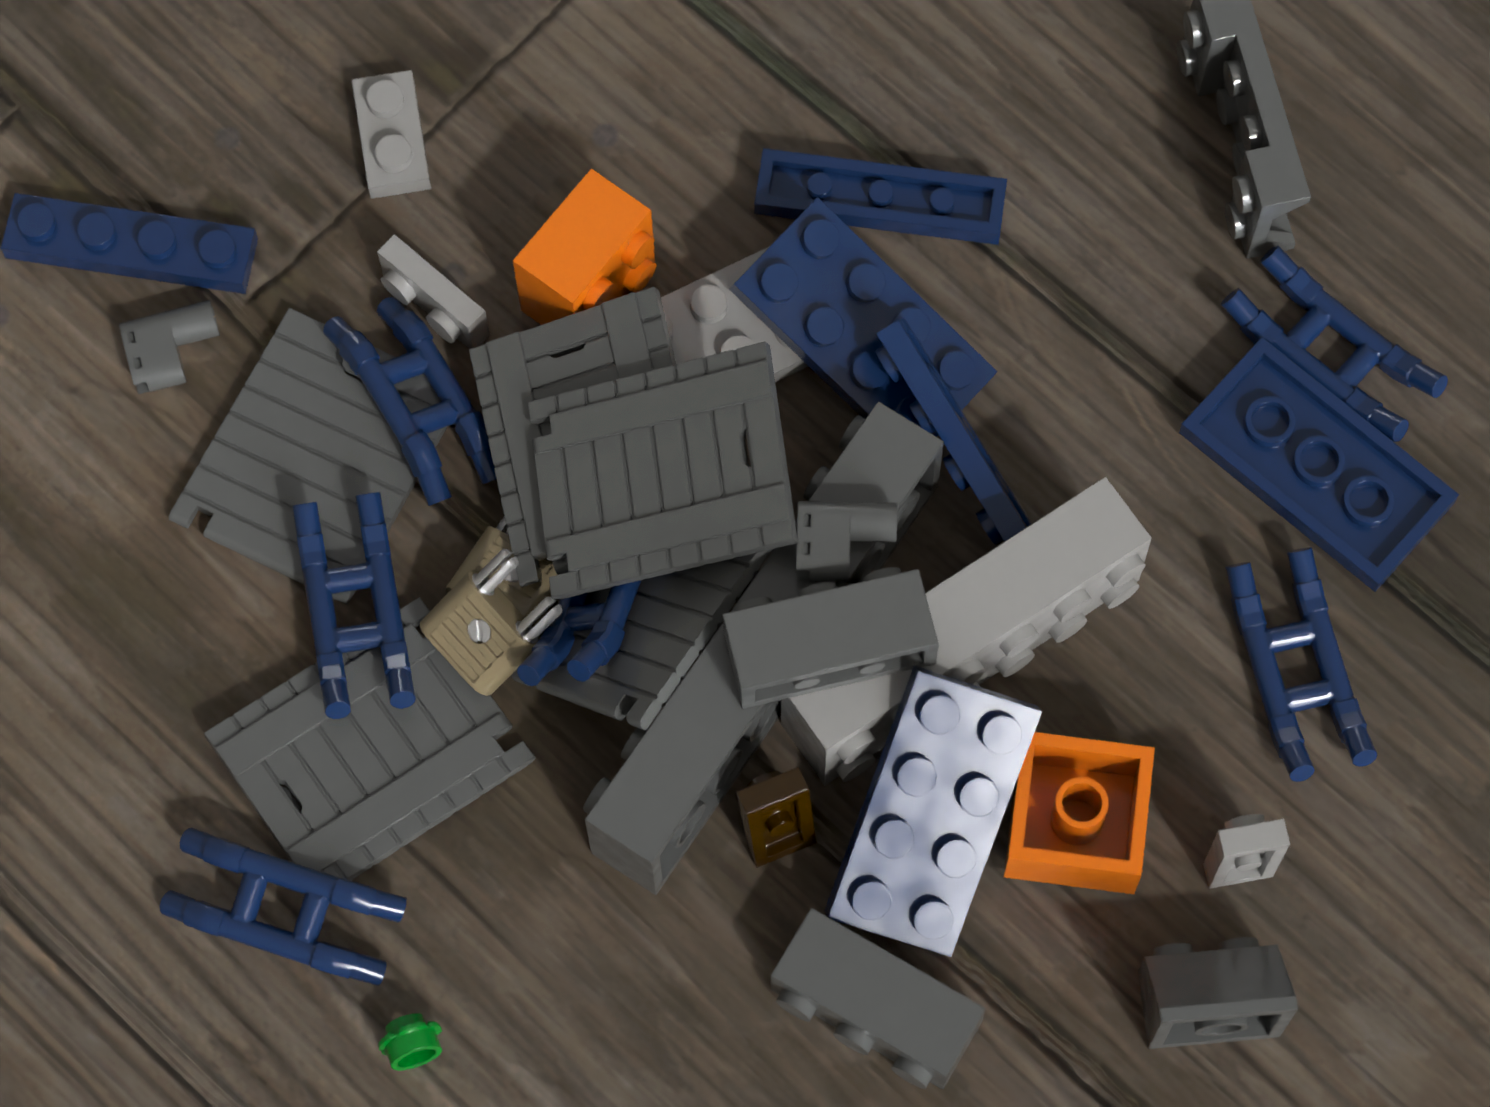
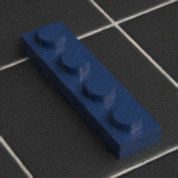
[754,148,1007,245]
[1,193,258,294]
[876,318,1032,545]

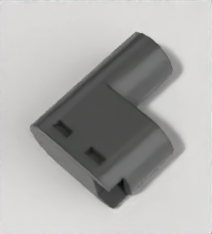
[119,300,220,394]
[796,501,897,582]

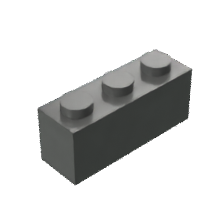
[723,567,939,709]
[771,908,986,1090]

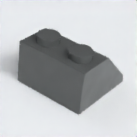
[1138,937,1298,1049]

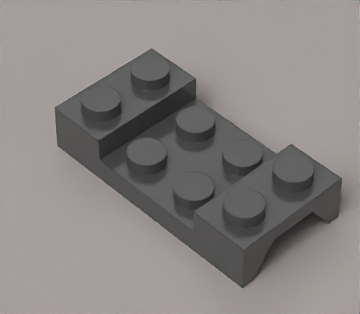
[1177,0,1311,259]

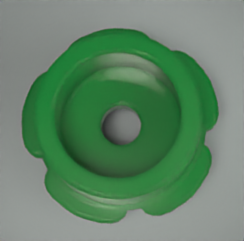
[378,1013,442,1071]

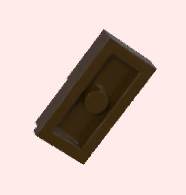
[737,767,817,868]

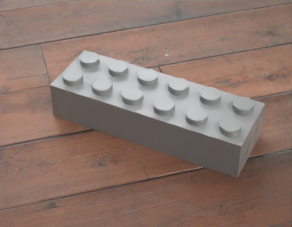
[781,477,1152,786]

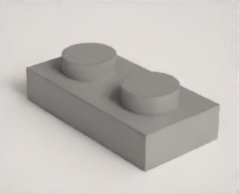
[352,70,431,199]
[377,234,490,349]
[1203,814,1290,889]

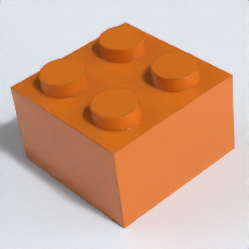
[513,168,657,325]
[1004,732,1155,895]

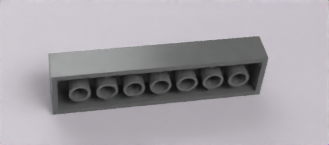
[583,402,944,895]

